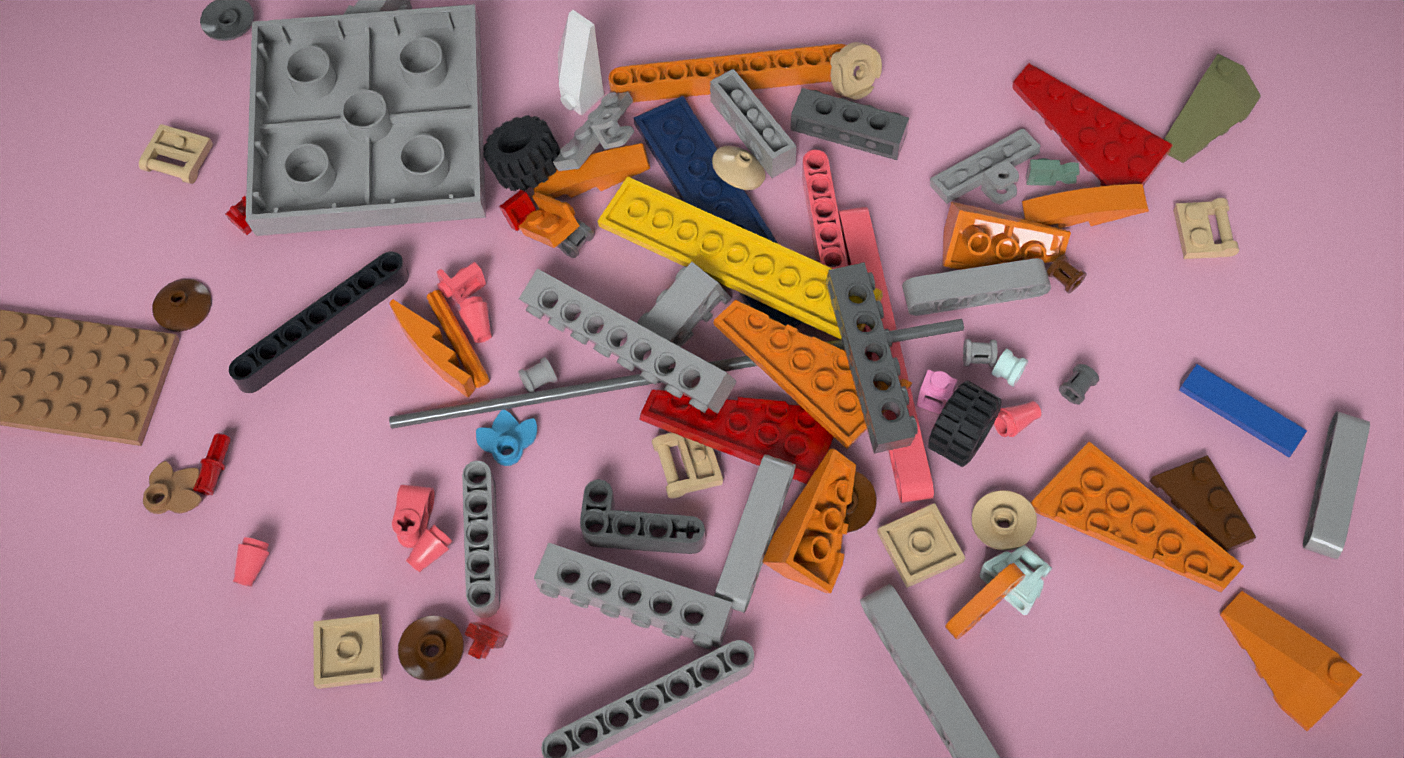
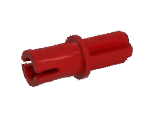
[193,433,231,495]

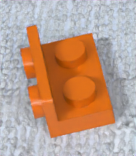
[519,192,579,248]

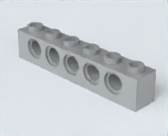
[534,543,733,649]

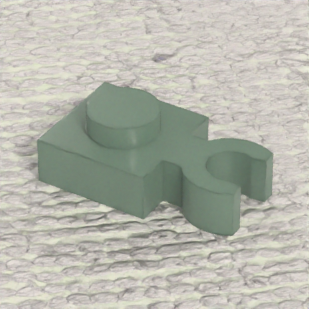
[1026,158,1080,186]

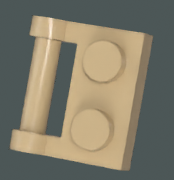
[139,124,213,184]
[1173,198,1239,259]
[652,433,723,498]

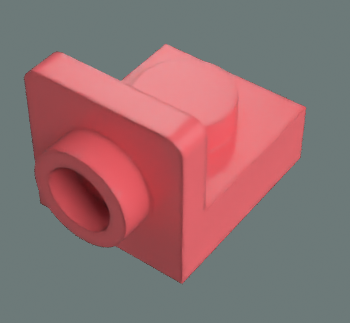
[436,262,486,305]

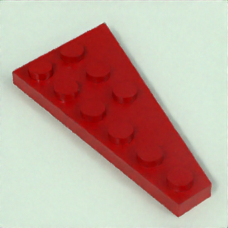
[1012,63,1173,186]
[639,389,833,484]

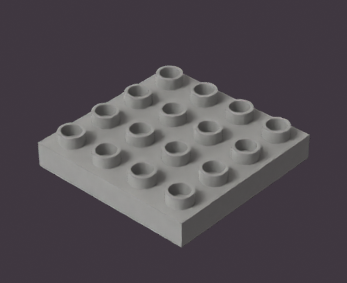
[246,4,486,236]

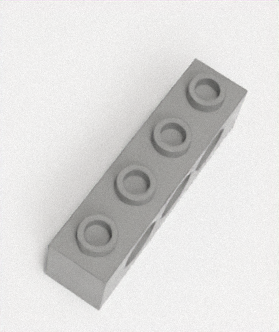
[710,69,796,178]

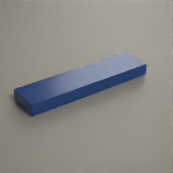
[1179,364,1308,458]

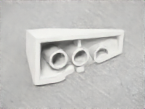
[558,10,604,116]

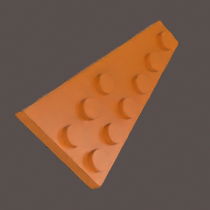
[713,300,912,449]
[1030,442,1244,592]

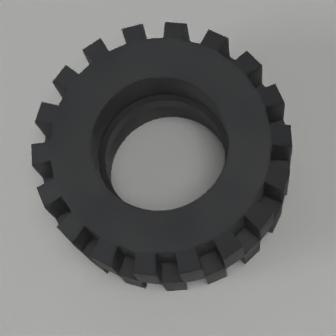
[483,115,561,191]
[928,380,1001,467]

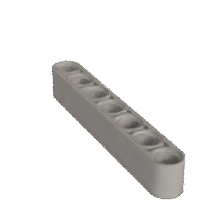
[860,584,1000,758]
[541,640,754,758]

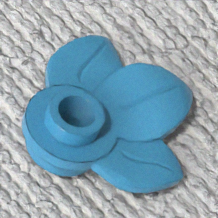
[476,409,537,466]

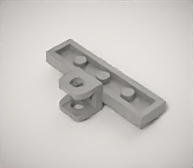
[553,92,634,171]
[930,128,1041,205]

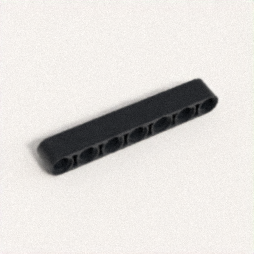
[229,251,409,393]

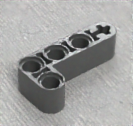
[580,479,706,554]

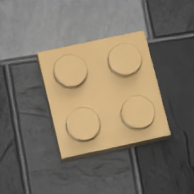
[877,503,965,588]
[314,614,383,689]

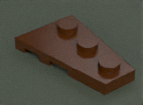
[1149,455,1256,552]

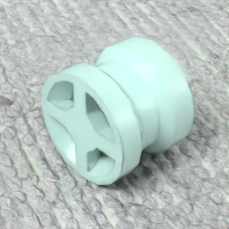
[992,349,1028,387]

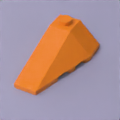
[942,202,1071,270]
[762,449,856,594]
[1220,591,1362,731]

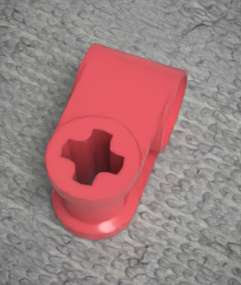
[392,484,435,548]

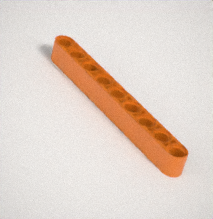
[608,44,846,103]

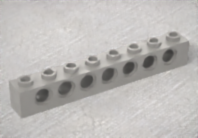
[519,268,737,414]

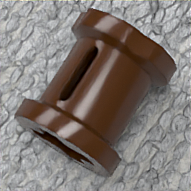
[1047,255,1087,294]

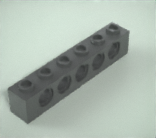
[826,263,918,454]

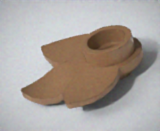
[143,461,202,514]

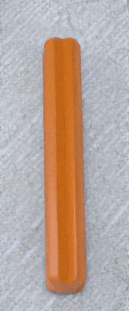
[426,290,490,388]

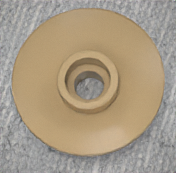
[712,146,765,190]
[972,490,1037,550]

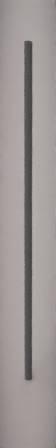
[389,319,964,429]

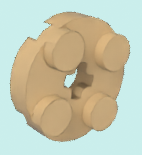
[830,42,882,100]

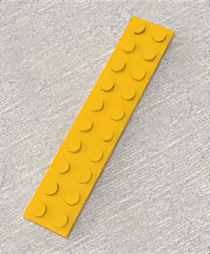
[597,176,883,340]

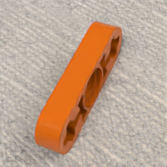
[945,563,1026,640]

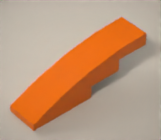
[533,143,651,199]
[1022,184,1149,229]
[389,299,476,398]

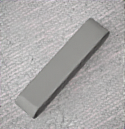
[902,258,1051,316]
[1303,411,1370,559]
[714,454,796,613]
[462,461,500,618]

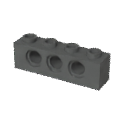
[790,88,909,160]

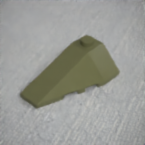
[1164,54,1261,163]

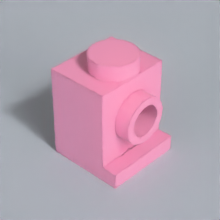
[916,370,957,414]

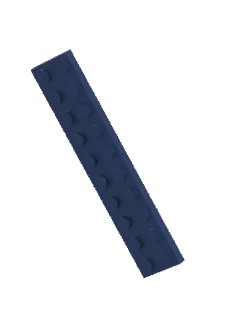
[633,96,804,327]

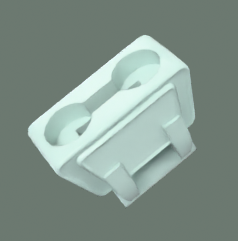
[980,545,1052,615]

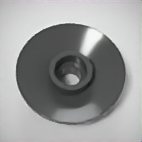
[200,0,254,41]

